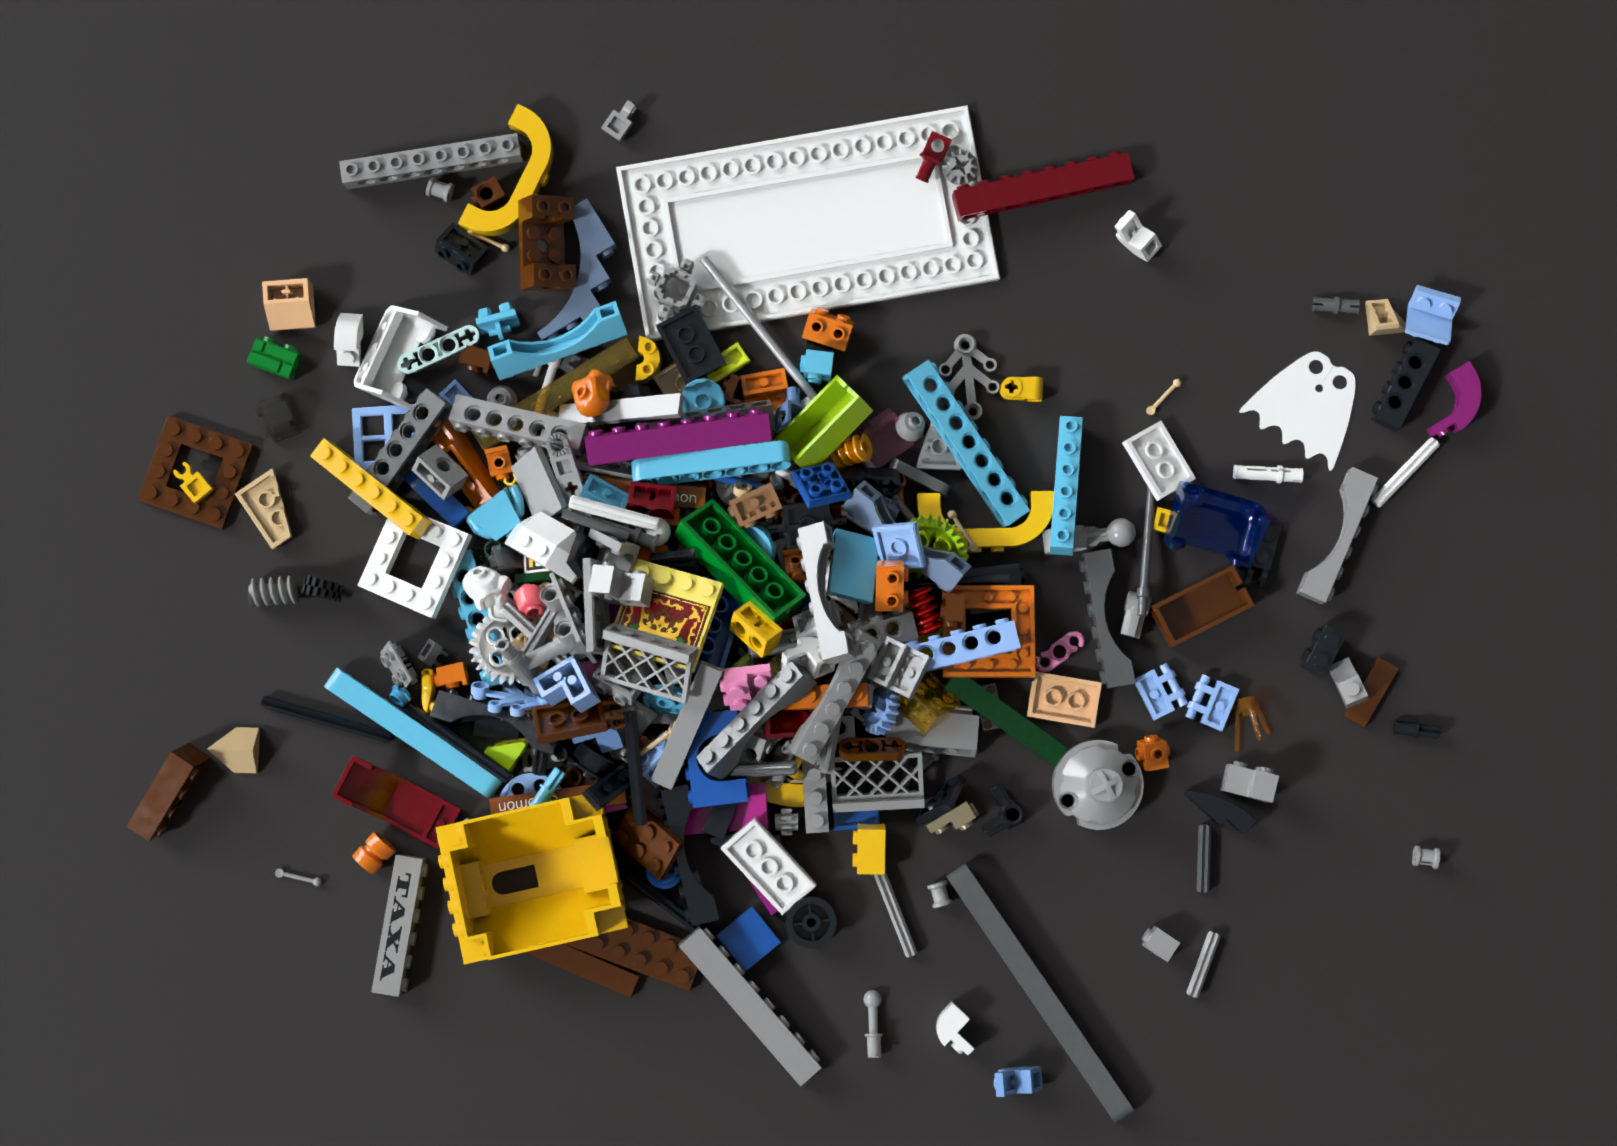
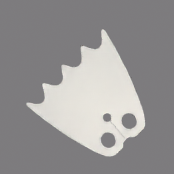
[1239,351,1355,471]

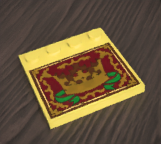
[611,559,724,673]

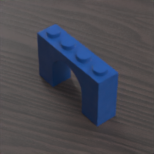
[685,710,751,808]

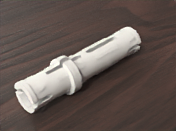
[1233,464,1303,483]

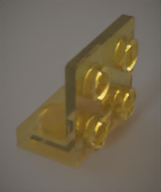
[897,672,961,735]

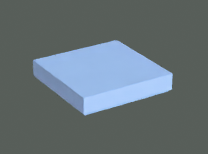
[872,521,927,569]

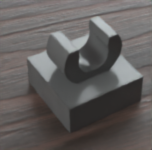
[559,353,590,380]
[417,638,448,667]

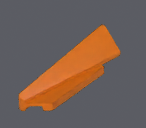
[432,419,500,509]

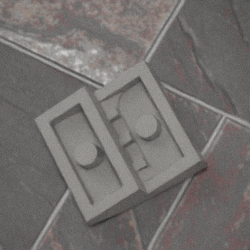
[867,636,932,700]

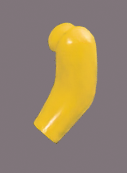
[421,669,436,714]

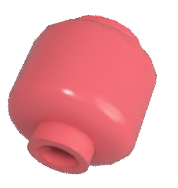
[514,583,546,619]

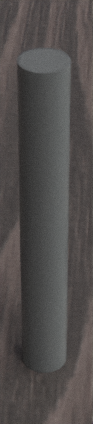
[561,509,630,541]

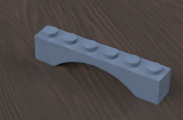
[842,480,972,593]

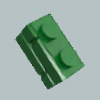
[247,336,302,381]

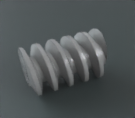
[248,575,299,607]

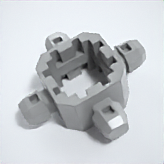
[646,258,707,320]

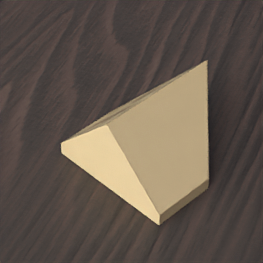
[1365,299,1406,336]
[207,727,260,773]

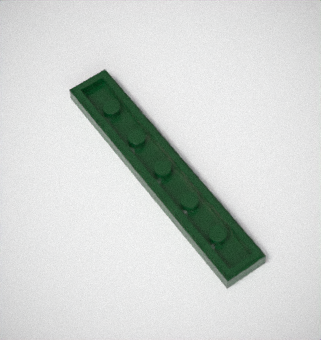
[944,678,1068,767]

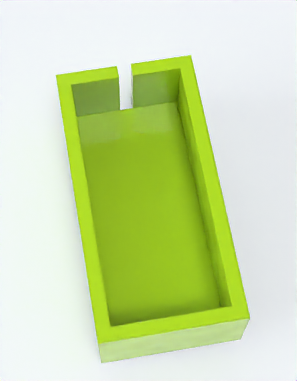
[773,375,873,468]

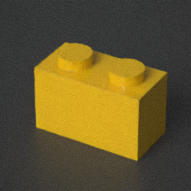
[853,824,886,875]

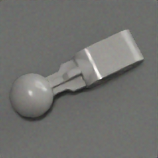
[1042,518,1136,555]

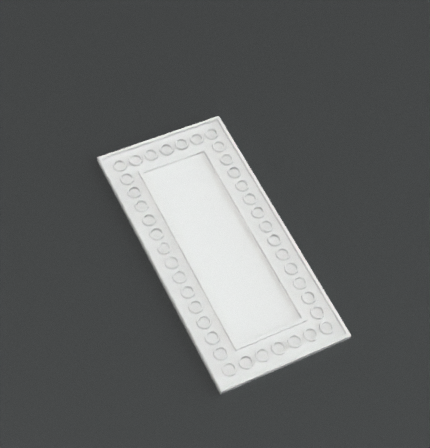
[616,105,1000,341]

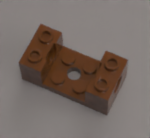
[518,195,576,292]

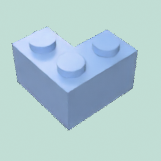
[533,655,601,713]

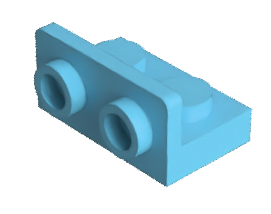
[579,473,629,515]

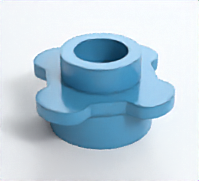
[389,685,411,707]

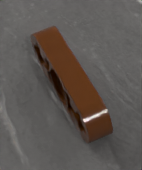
[839,737,906,762]

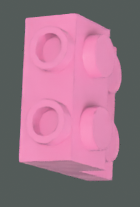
[720,664,773,711]

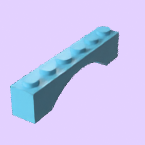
[487,301,628,380]

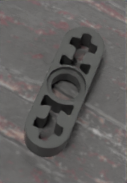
[888,458,951,498]

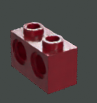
[628,481,677,520]

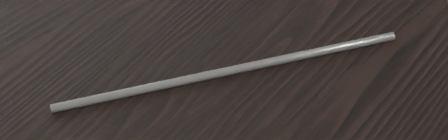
[700,256,925,538]

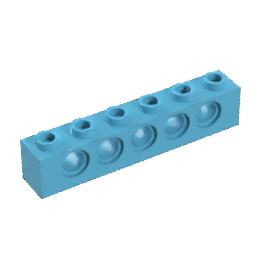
[1050,416,1083,556]
[451,549,516,688]

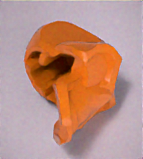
[571,369,617,417]

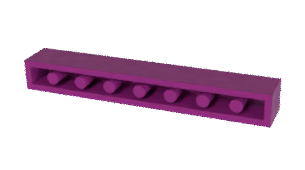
[585,408,772,466]

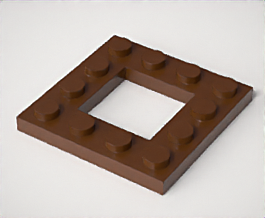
[137,416,254,530]

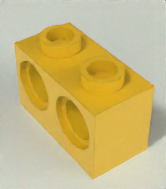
[729,601,783,658]

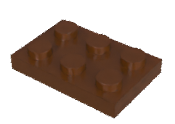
[612,802,685,881]

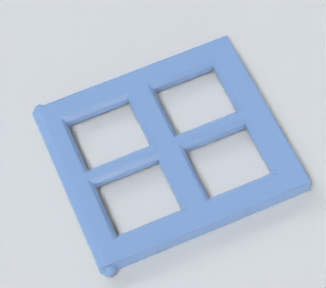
[352,404,426,470]

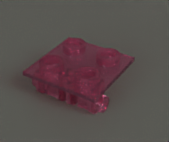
[852,408,915,468]

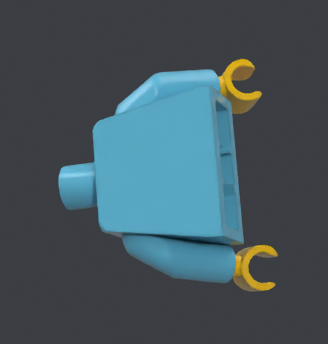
[465,474,525,541]

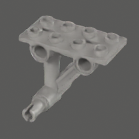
[495,572,597,694]

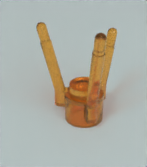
[1234,696,1270,752]

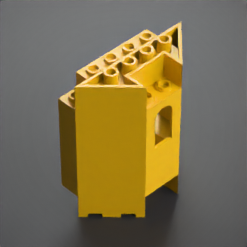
[435,795,628,965]

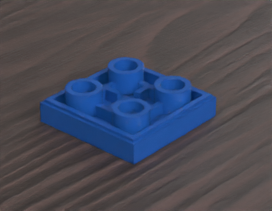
[790,462,852,509]
[716,906,781,971]

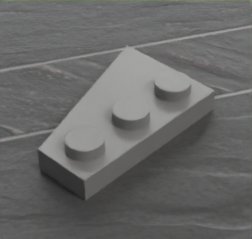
[915,401,961,470]

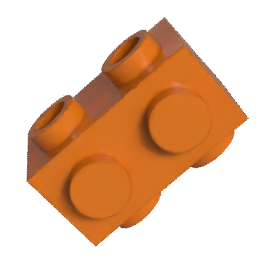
[802,307,855,352]
[875,560,909,612]

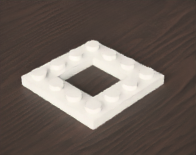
[357,516,472,619]

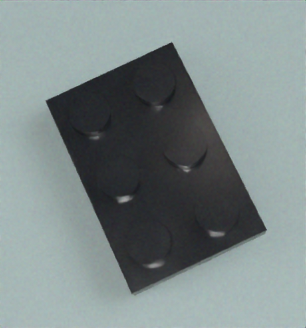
[655,305,727,385]

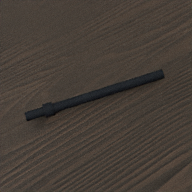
[904,573,1010,590]

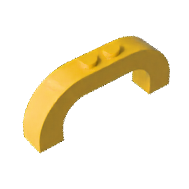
[458,104,553,236]
[917,491,1054,553]

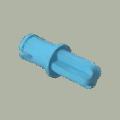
[529,768,566,806]

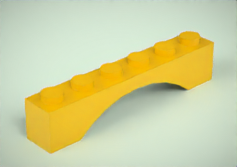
[311,438,433,540]

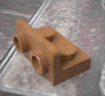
[728,482,782,528]

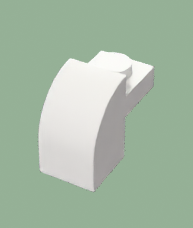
[1114,210,1162,262]
[334,313,364,367]
[780,637,835,679]
[936,1001,974,1055]

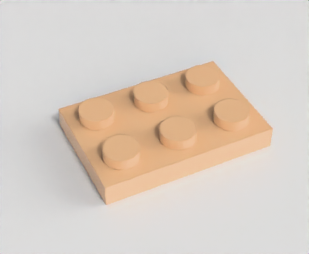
[1026,671,1102,728]

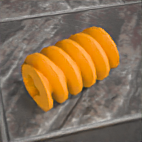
[824,433,873,468]

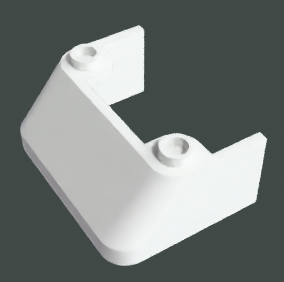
[354,305,448,409]

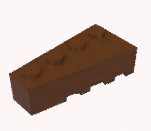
[126,743,211,841]

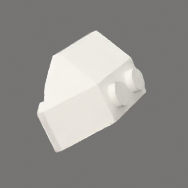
[504,511,577,584]

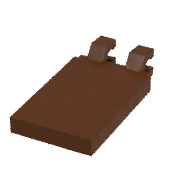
[531,695,625,745]

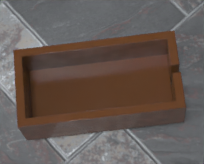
[1149,565,1255,648]

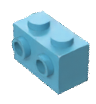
[800,349,834,384]

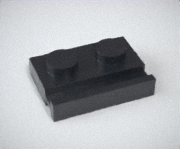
[649,549,704,577]

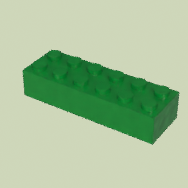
[674,498,807,625]

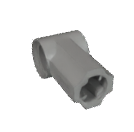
[1120,591,1152,639]

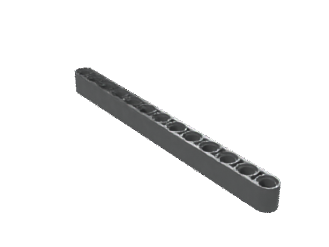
[946,863,1135,1124]

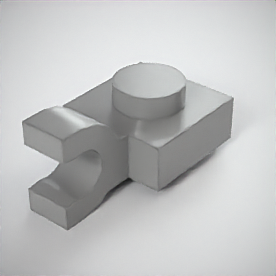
[601,100,637,142]

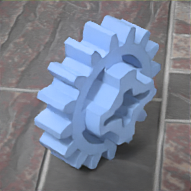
[862,686,900,736]

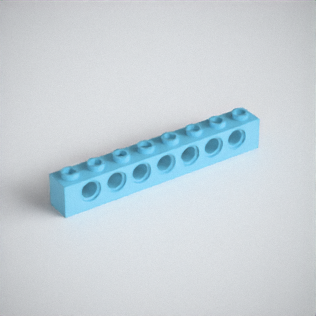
[902,359,1030,528]

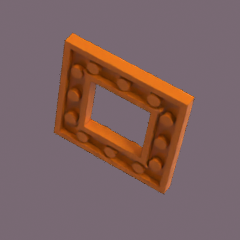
[942,585,1036,678]

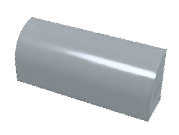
[884,707,979,758]

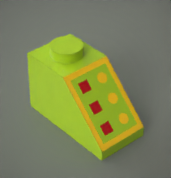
[484,737,529,772]

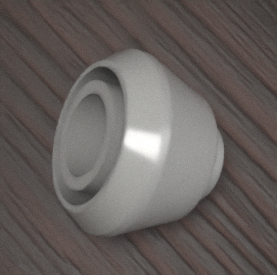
[487,386,517,408]
[895,412,925,442]

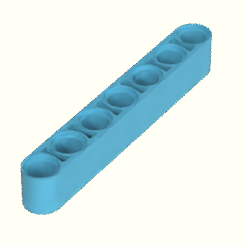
[631,441,791,485]

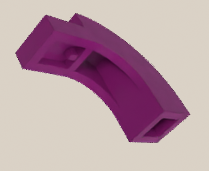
[1426,361,1481,437]

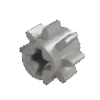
[775,808,798,836]

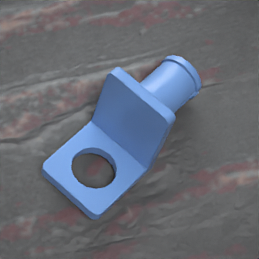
[775,387,805,432]

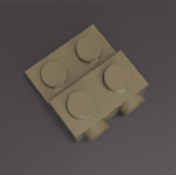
[925,801,979,835]

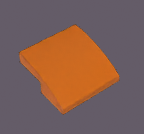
[740,368,788,419]

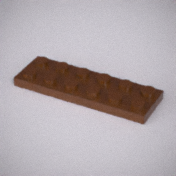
[563,917,698,991]

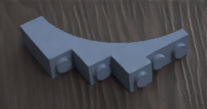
[537,199,617,341]

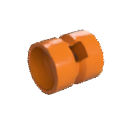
[352,831,396,875]

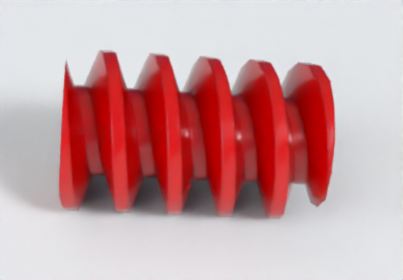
[908,586,943,636]

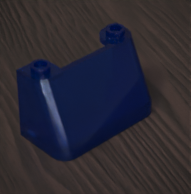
[1164,481,1271,569]

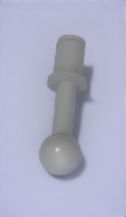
[863,990,883,1058]

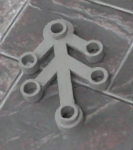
[939,334,1000,421]

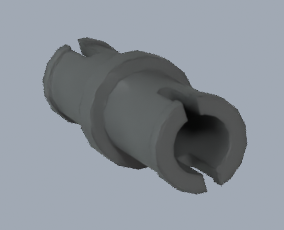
[1312,296,1360,315]

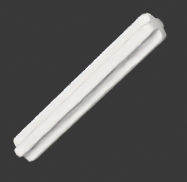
[1371,437,1440,508]
[569,495,659,531]

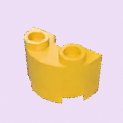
[635,336,662,384]

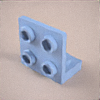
[1405,285,1461,345]

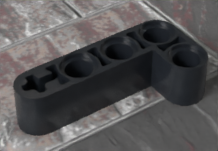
[837,468,902,496]

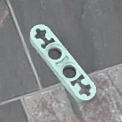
[397,325,480,375]

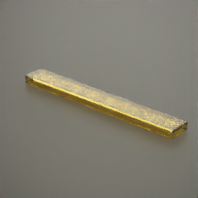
[472,338,639,452]

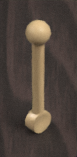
[466,230,510,252]
[1146,379,1182,415]
[948,510,978,552]

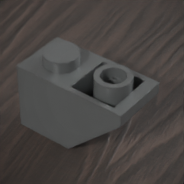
[488,545,524,582]

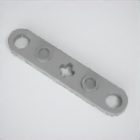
[546,432,593,532]

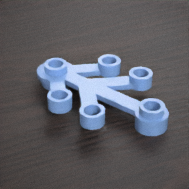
[471,681,549,717]

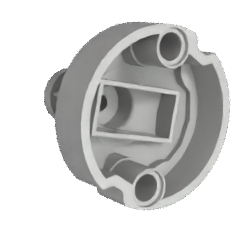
[1052,740,1144,830]

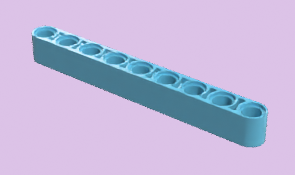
[324,667,502,799]

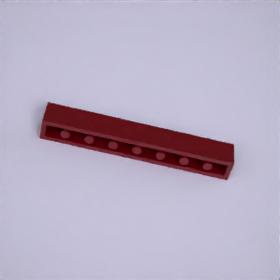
[952,151,1135,221]

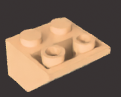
[262,278,316,331]

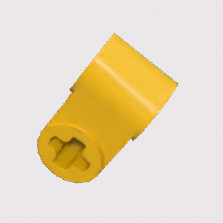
[999,377,1043,402]

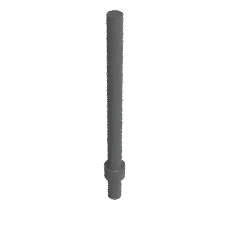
[1136,485,1156,617]

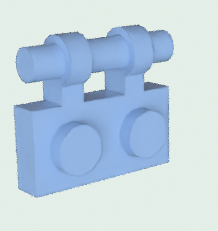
[1135,663,1188,720]
[1185,674,1239,731]

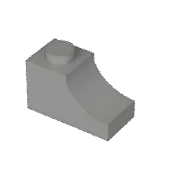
[1329,657,1368,709]

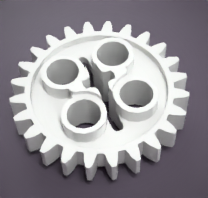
[469,616,530,685]

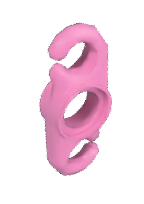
[1035,631,1085,672]

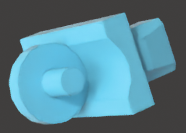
[476,302,520,341]

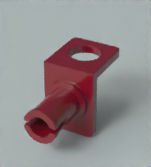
[915,131,952,183]

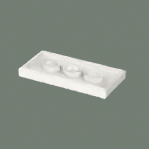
[721,817,817,915]

